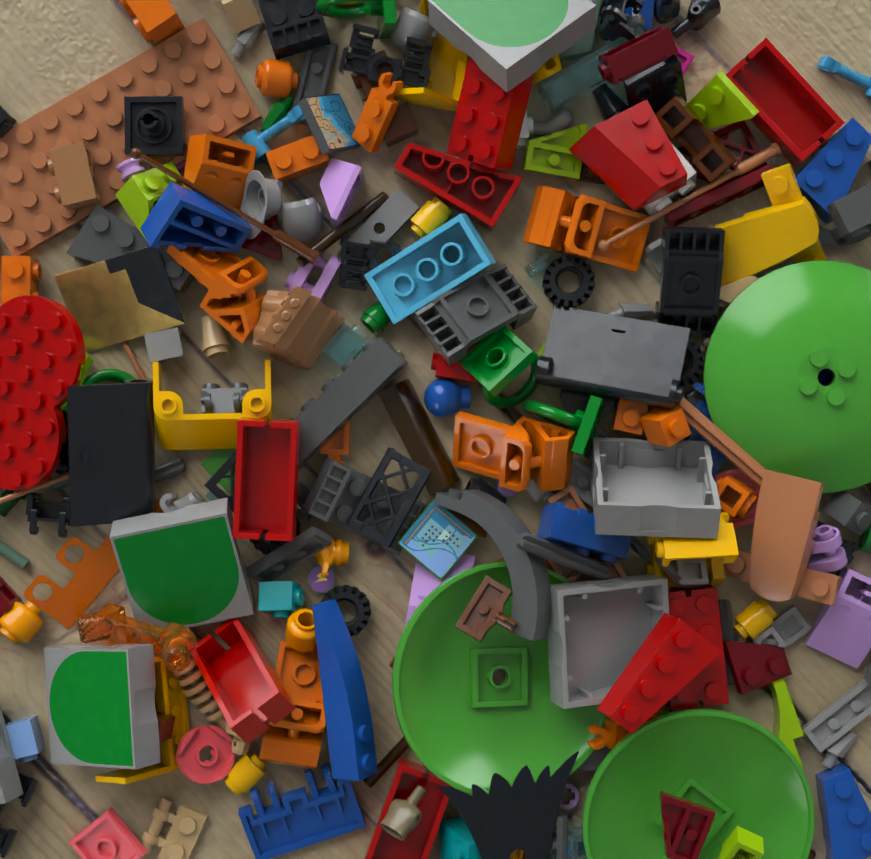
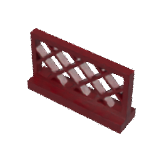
[664,120,773,227]

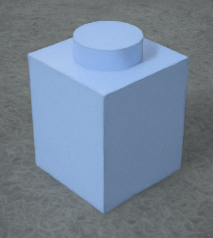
[6,715,45,763]

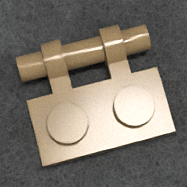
[141,796,208,859]

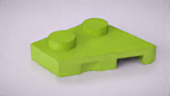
[688,71,759,129]
[522,124,589,180]

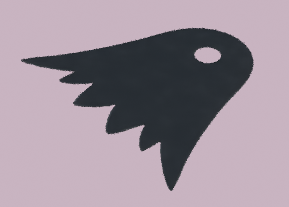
[440,751,579,859]

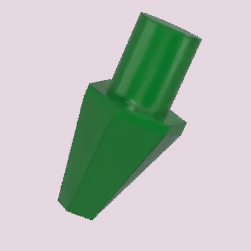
[260,96,294,133]

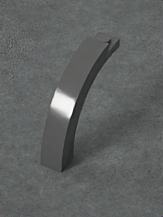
[434,488,551,641]

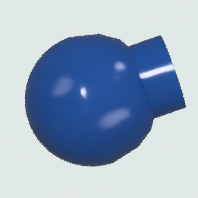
[424,378,471,418]

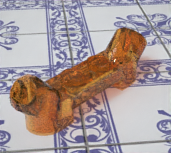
[77,603,197,672]

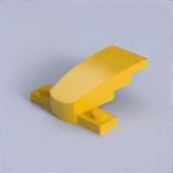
[714,163,827,286]

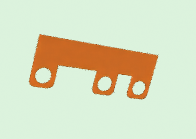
[24,498,165,629]

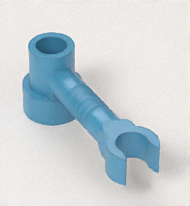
[817,55,871,100]
[242,104,306,165]

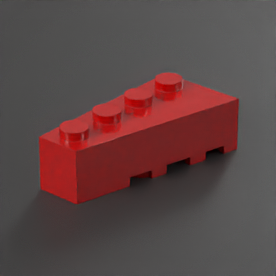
[394,142,523,232]
[597,612,722,734]

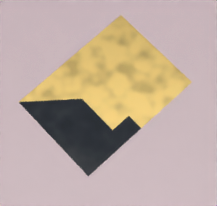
[55,247,185,352]

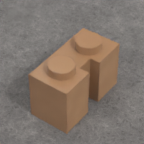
[47,141,102,210]

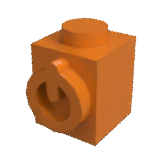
[716,475,758,518]

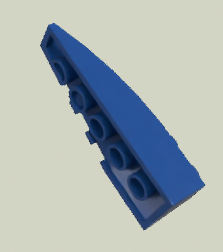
[312,599,378,781]

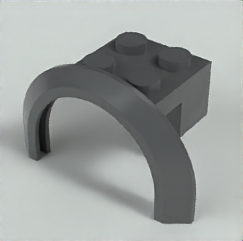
[818,160,871,246]

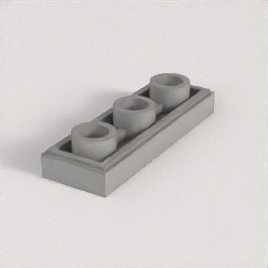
[339,188,420,255]

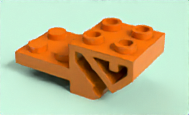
[522,186,650,272]
[166,245,268,344]
[452,411,576,492]
[259,640,326,769]

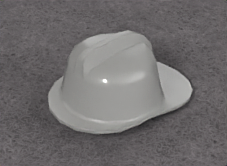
[240,170,283,239]

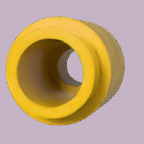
[410,197,452,239]
[733,598,777,640]
[224,752,267,796]

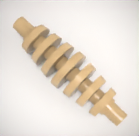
[164,638,226,730]

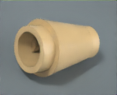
[201,316,231,359]

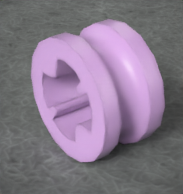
[116,158,146,182]
[559,782,579,809]

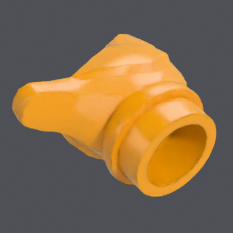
[314,536,349,578]

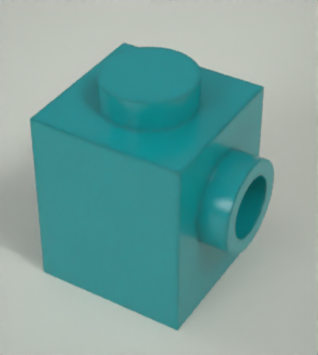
[258,581,304,619]

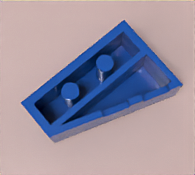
[795,117,871,224]

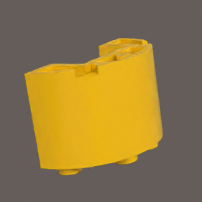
[646,512,739,588]

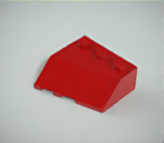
[569,100,688,211]

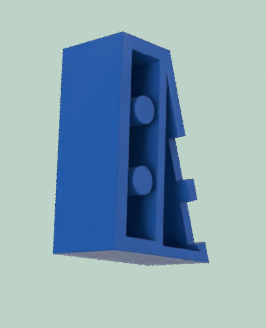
[140,181,252,252]
[537,502,632,564]
[815,762,871,859]

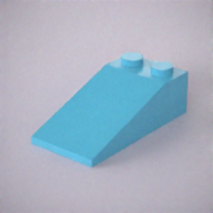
[364,213,497,324]

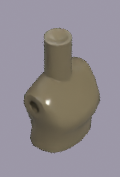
[379,785,427,841]

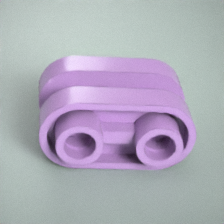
[284,244,343,303]
[807,525,848,572]

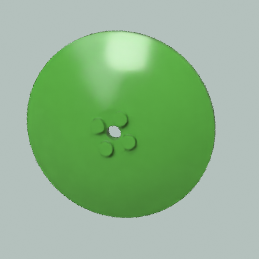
[703,260,871,493]
[392,561,608,795]
[582,709,815,859]

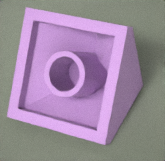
[319,158,364,227]

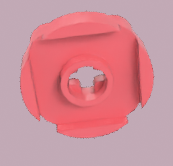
[175,726,235,784]

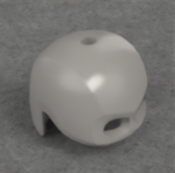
[392,7,437,54]
[279,198,323,241]

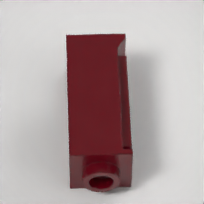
[598,26,679,85]

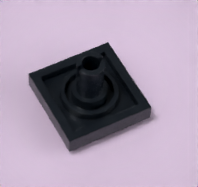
[623,55,687,114]
[124,96,184,156]

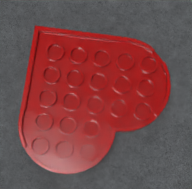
[0,295,86,491]

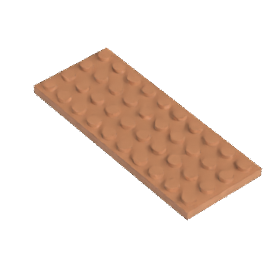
[0,18,262,256]

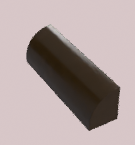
[378,379,461,496]

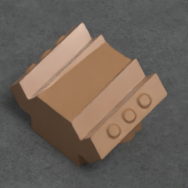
[252,286,345,370]

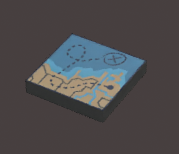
[298,93,362,155]

